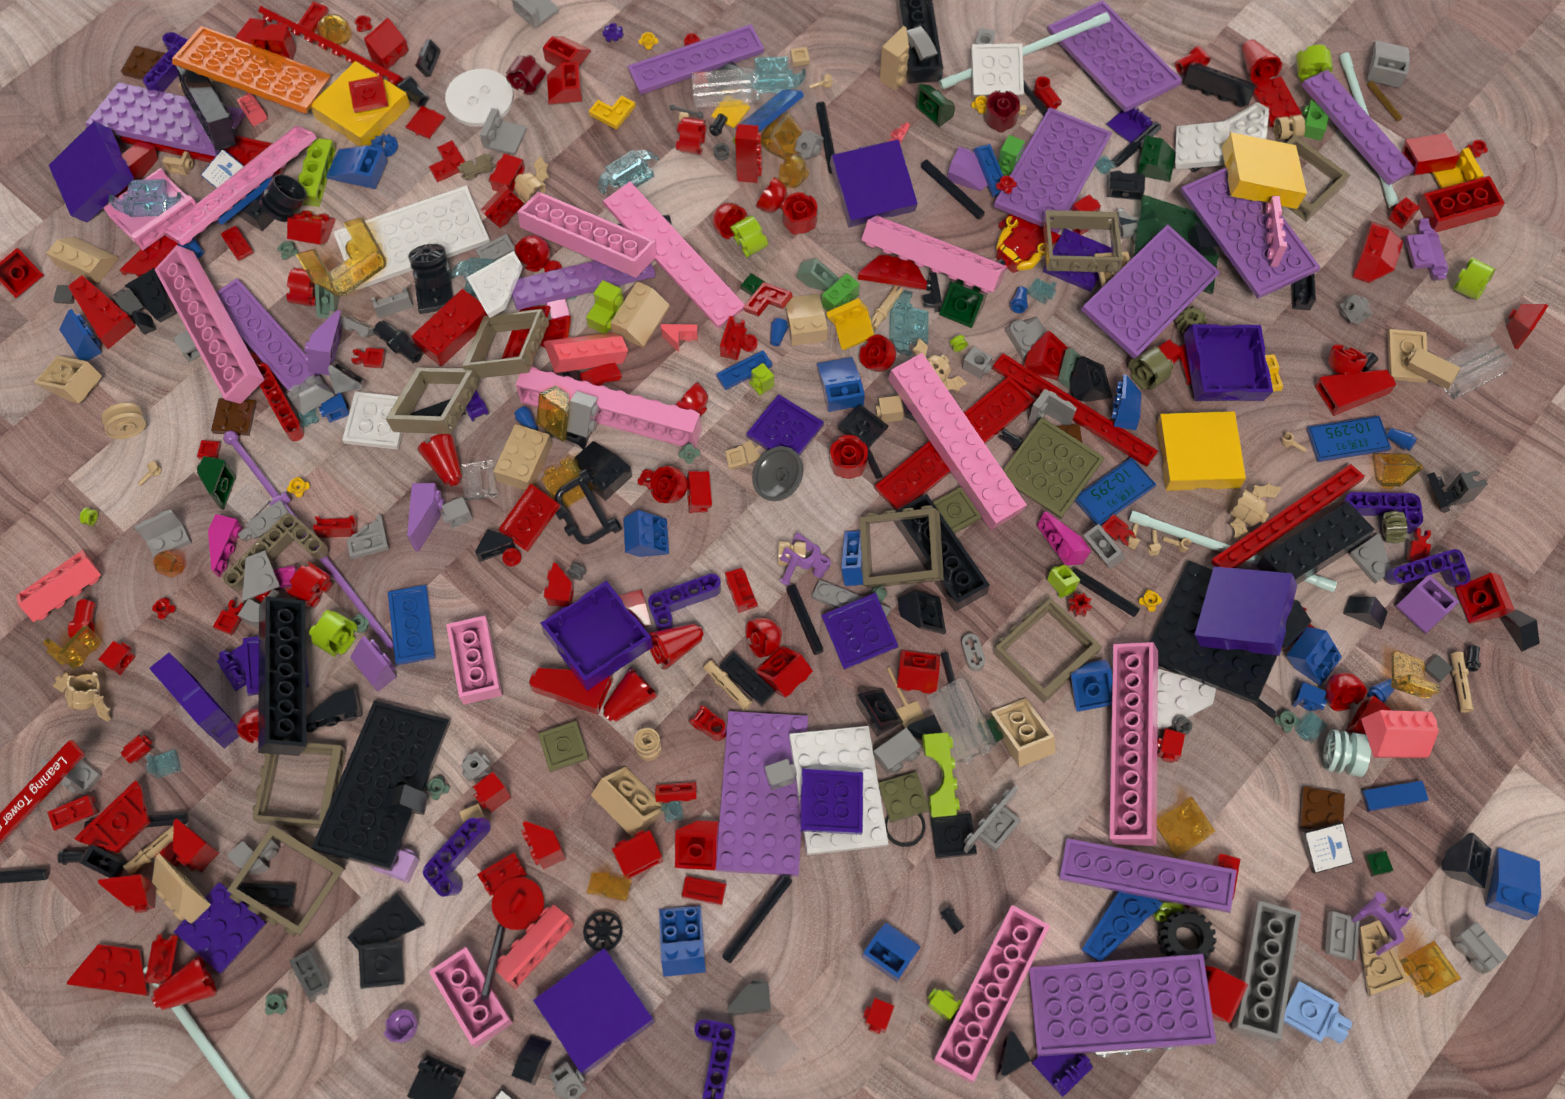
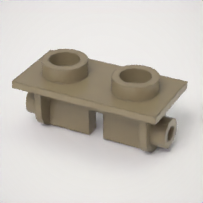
[458,153,495,180]

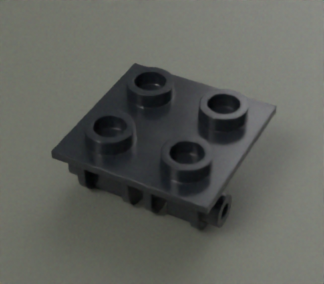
[407,1055,466,1099]

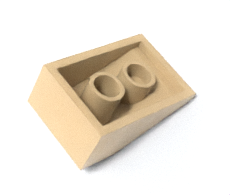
[785,294,828,346]
[34,355,102,403]
[991,698,1055,767]

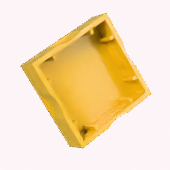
[311,61,410,146]
[1222,132,1307,209]
[1156,411,1246,491]

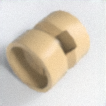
[1274,115,1305,141]
[778,541,806,567]
[634,728,662,761]

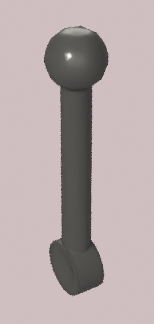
[670,104,704,119]

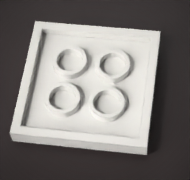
[971,44,1024,97]
[1175,121,1230,169]
[342,392,403,450]

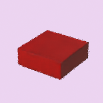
[197,440,221,460]

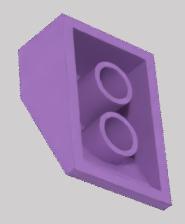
[304,310,342,375]
[407,483,445,551]

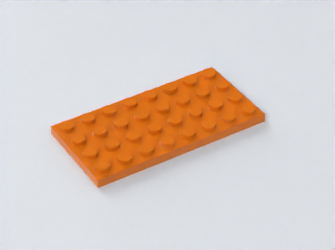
[172,26,331,114]

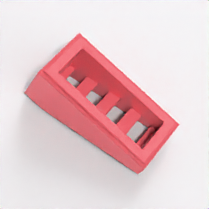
[236,93,267,126]

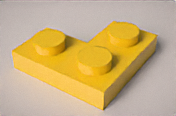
[588,95,636,130]

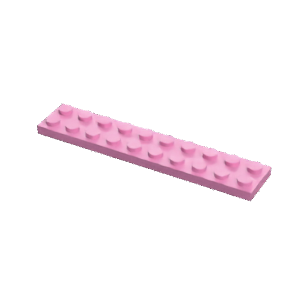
[163,125,317,246]
[603,182,745,329]

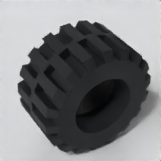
[1158,910,1217,961]

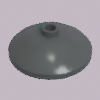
[752,446,804,501]

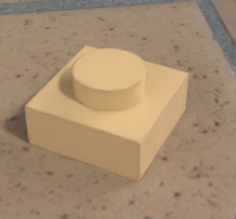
[790,47,810,67]
[725,446,748,470]

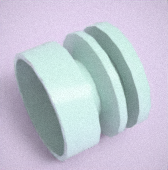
[1323,729,1371,777]

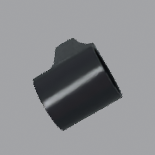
[395,76,429,107]

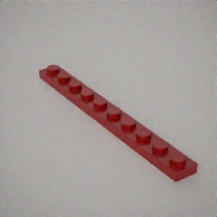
[258,5,404,85]
[992,353,1158,467]
[1211,464,1365,568]

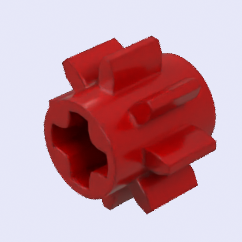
[1068,593,1092,617]

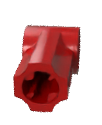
[1175,46,1211,75]
[1033,76,1062,110]
[67,599,96,639]

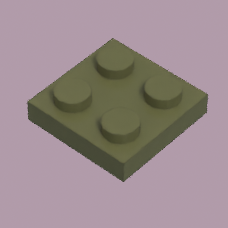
[933,487,982,534]
[538,721,589,773]
[878,772,930,823]

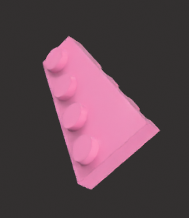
[1265,196,1287,267]

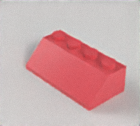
[544,332,628,373]
[16,549,101,622]
[1361,710,1439,758]
[496,904,574,990]

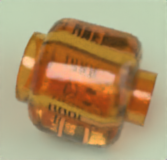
[153,550,185,578]

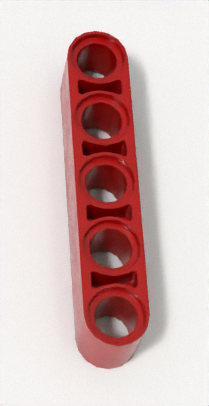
[256,363,304,441]

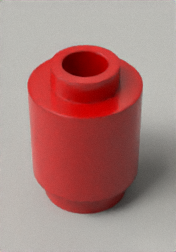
[120,734,153,764]

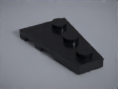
[124,268,176,323]
[347,894,425,950]

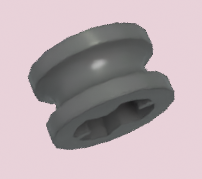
[714,143,729,161]
[567,563,586,581]
[1171,715,1193,735]

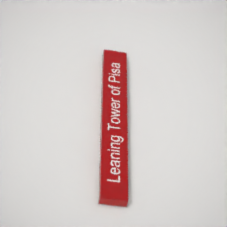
[0,740,85,845]

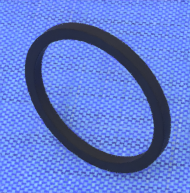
[885,814,926,847]

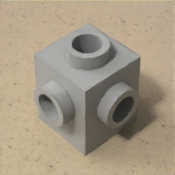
[795,130,824,159]
[1340,294,1373,325]
[461,752,492,784]
[549,1062,586,1099]

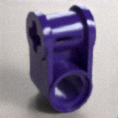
[466,390,489,422]

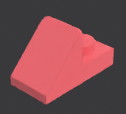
[661,324,698,352]

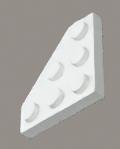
[1226,102,1269,139]
[466,251,523,318]
[1158,669,1216,731]

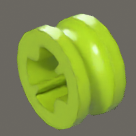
[950,335,968,352]
[79,508,98,526]

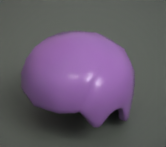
[384,1009,418,1043]

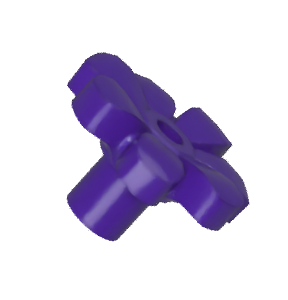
[602,23,624,42]

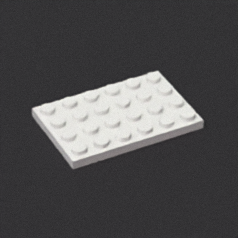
[789,726,888,856]

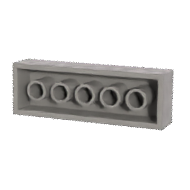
[1231,901,1301,1042]

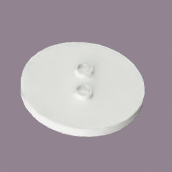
[445,69,514,127]

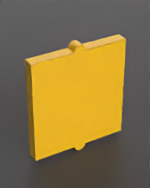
[711,95,750,128]

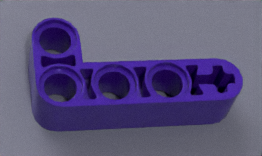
[143,32,188,92]
[1341,492,1423,534]
[1385,549,1471,587]
[648,574,721,631]
[423,817,491,897]
[694,1019,736,1099]

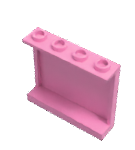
[103,168,196,251]

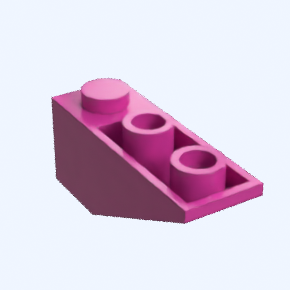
[1036,512,1092,565]
[208,514,242,578]

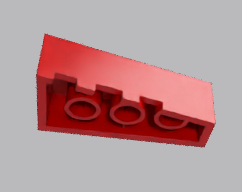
[735,124,763,183]

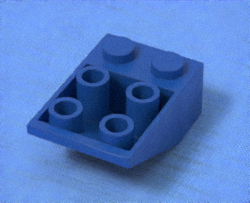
[326,146,387,189]
[817,357,865,412]
[659,905,706,977]

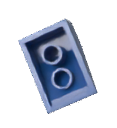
[1486,847,1541,921]

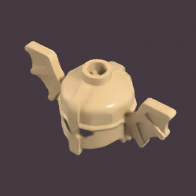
[514,156,549,208]
[912,339,967,392]
[1230,483,1281,540]
[53,672,111,722]

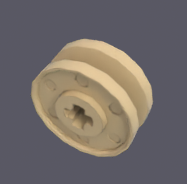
[101,403,146,439]

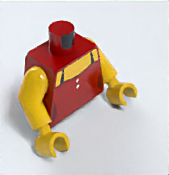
[996,216,1046,273]

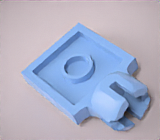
[1284,981,1352,1043]

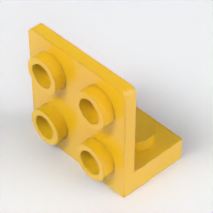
[1432,148,1484,189]
[826,298,875,351]

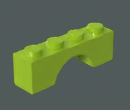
[922,732,960,817]

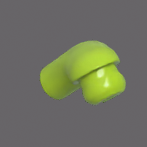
[1154,902,1183,922]

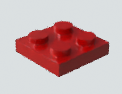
[348,75,389,113]

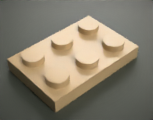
[1387,329,1428,383]

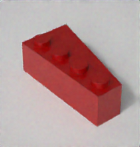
[68,275,136,350]

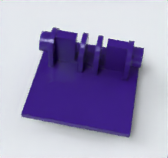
[1106,108,1153,143]
[217,644,246,692]
[1032,1053,1093,1098]

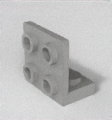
[512,0,559,29]
[480,108,526,155]
[1028,389,1077,426]
[135,510,192,560]
[40,759,102,795]

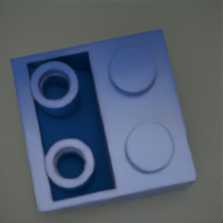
[59,309,102,361]
[1111,375,1142,430]
[623,510,669,557]
[1286,627,1342,686]
[862,923,921,982]

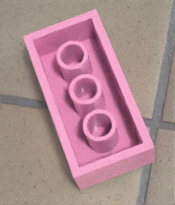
[446,616,503,705]
[429,947,513,1048]

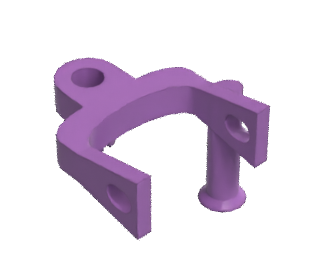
[780,532,831,585]
[1352,892,1412,956]

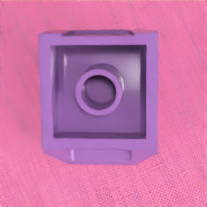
[948,146,988,191]

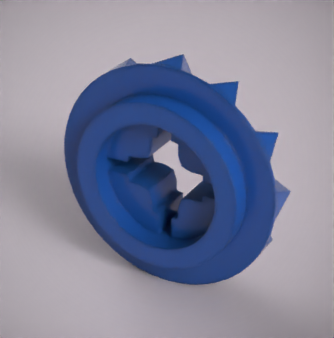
[370,133,398,157]

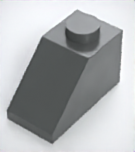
[110,287,143,317]
[727,980,771,1016]

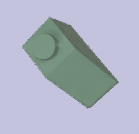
[796,258,839,291]
[315,277,340,318]

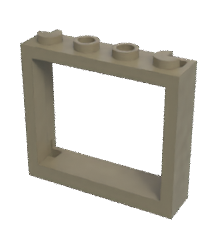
[1286,135,1350,222]
[1043,210,1123,273]
[462,309,549,378]
[385,367,480,434]
[860,506,944,588]
[993,598,1102,703]
[252,743,346,829]
[227,825,344,937]

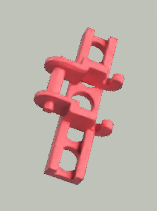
[887,122,910,144]

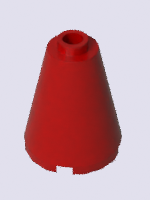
[1242,39,1282,83]
[417,434,462,487]
[649,624,704,670]
[603,667,658,722]
[151,956,217,1010]

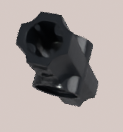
[373,320,424,364]

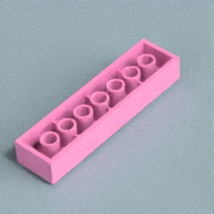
[518,192,656,278]
[861,215,1007,293]
[933,905,1050,1084]

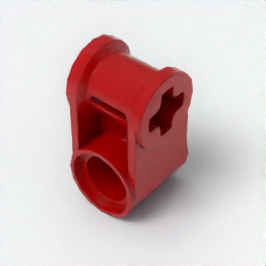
[688,705,727,741]

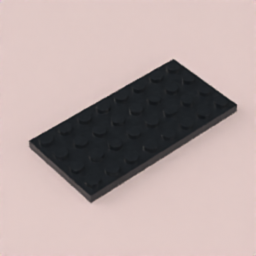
[311,701,450,871]

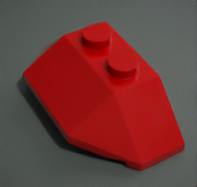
[1352,221,1404,283]

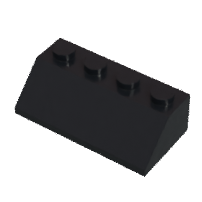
[1184,61,1258,107]

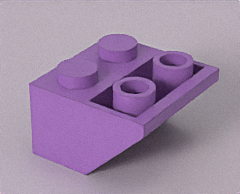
[1396,574,1459,634]
[350,636,396,692]

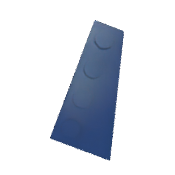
[1082,892,1163,962]

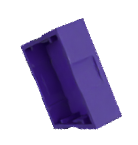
[48,121,134,223]
[830,139,918,228]
[1184,324,1273,401]
[1195,567,1297,656]
[540,580,653,691]
[149,652,239,749]
[533,948,655,1075]

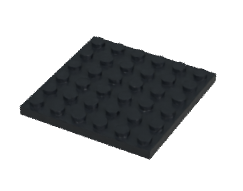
[1150,560,1301,705]

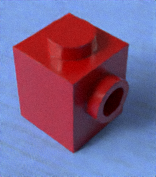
[1157,729,1185,763]
[863,998,895,1035]

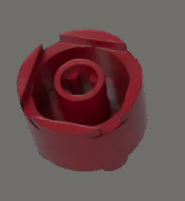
[505,55,546,95]
[984,90,1020,133]

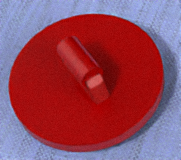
[492,877,544,931]

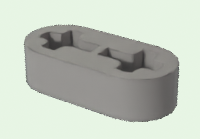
[961,634,985,672]

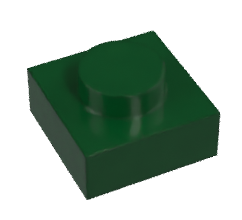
[741,273,765,296]
[1364,851,1394,877]

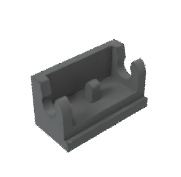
[1446,471,1488,506]
[289,950,329,1004]

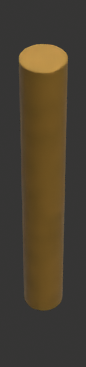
[1367,81,1403,122]

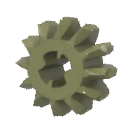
[1175,305,1207,334]
[1381,511,1408,544]

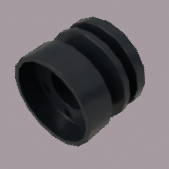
[259,174,307,222]
[408,244,452,289]

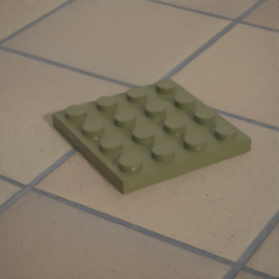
[1003,417,1105,519]

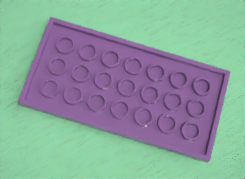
[1047,0,1182,112]
[86,83,245,156]
[994,107,1112,233]
[1180,168,1321,299]
[1081,225,1220,358]
[716,711,808,877]
[1029,954,1216,1056]

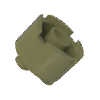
[1129,346,1174,391]

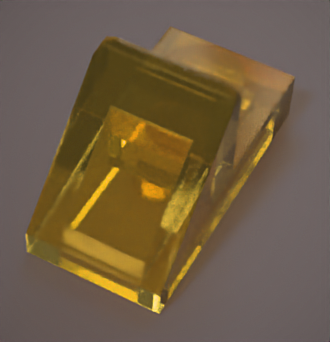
[587,872,632,902]

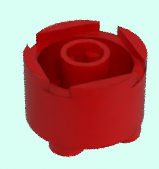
[676,117,706,155]
[782,192,818,235]
[286,267,318,306]
[830,435,868,479]
[286,562,333,608]

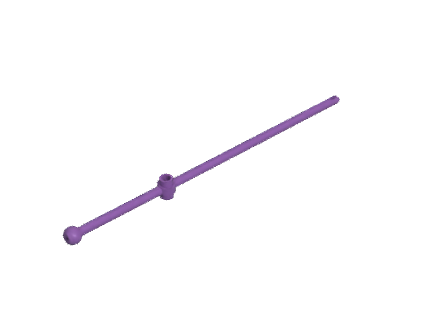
[223,431,394,649]

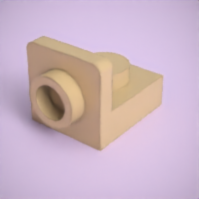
[162,152,193,176]

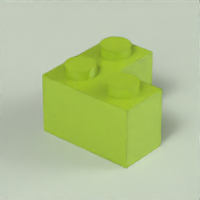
[586,280,623,333]

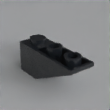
[306,688,363,732]

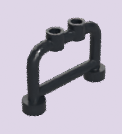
[555,467,622,545]

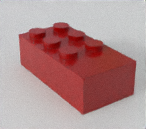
[1418,175,1505,233]
[411,288,488,367]

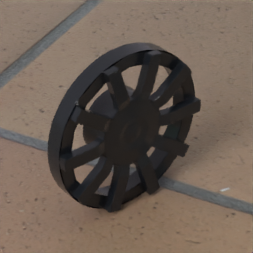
[583,911,623,952]

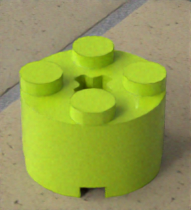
[1295,45,1333,83]
[730,215,769,258]
[1453,257,1496,300]
[309,610,357,657]

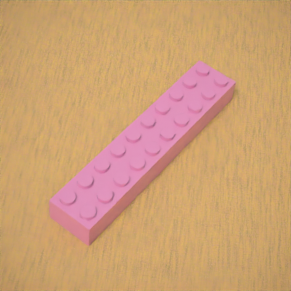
[155,245,264,404]
[888,353,1027,530]
[515,367,702,448]
[1110,642,1158,846]

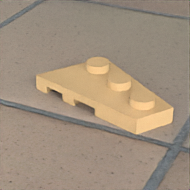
[1359,920,1409,997]

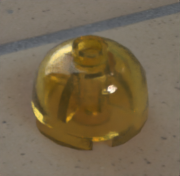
[317,13,352,45]
[778,153,809,188]

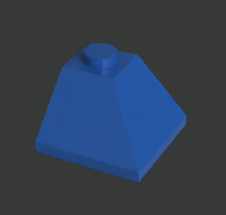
[1071,659,1113,712]

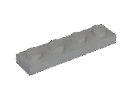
[812,580,891,619]

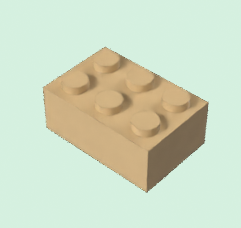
[493,424,553,490]

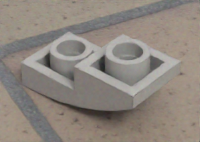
[907,26,937,60]

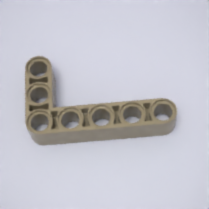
[223,513,328,592]

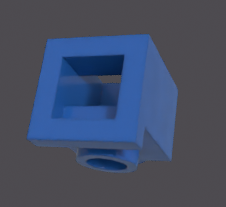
[318,393,349,423]
[1292,682,1327,711]

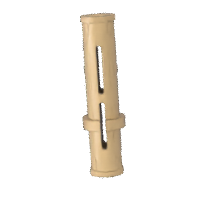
[871,285,904,331]
[1450,652,1474,713]
[703,660,753,711]
[123,826,173,876]

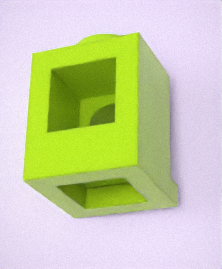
[749,363,774,396]
[1047,564,1080,599]
[927,988,963,1022]

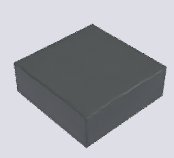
[53,285,75,304]
[1423,655,1453,683]

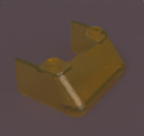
[296,217,386,297]

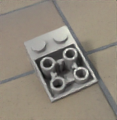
[1367,40,1410,88]

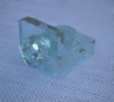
[1027,278,1057,304]
[1295,712,1328,744]
[145,750,181,779]

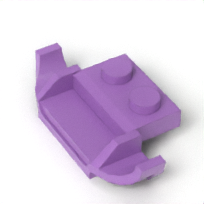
[1405,218,1448,281]

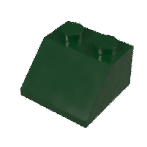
[916,84,955,128]
[1137,135,1176,182]
[939,279,988,328]
[197,456,237,510]

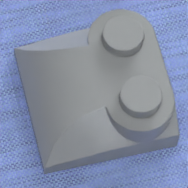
[1005,317,1047,360]
[288,375,335,415]

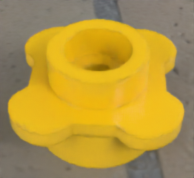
[638,32,658,50]
[971,96,987,114]
[287,477,310,498]
[1139,590,1162,612]

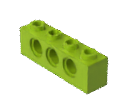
[298,138,336,207]

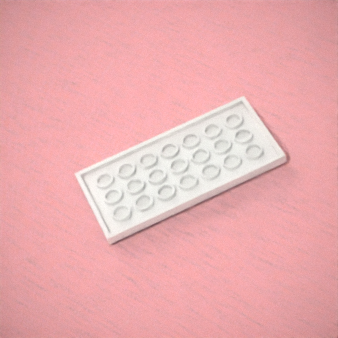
[333,186,490,290]

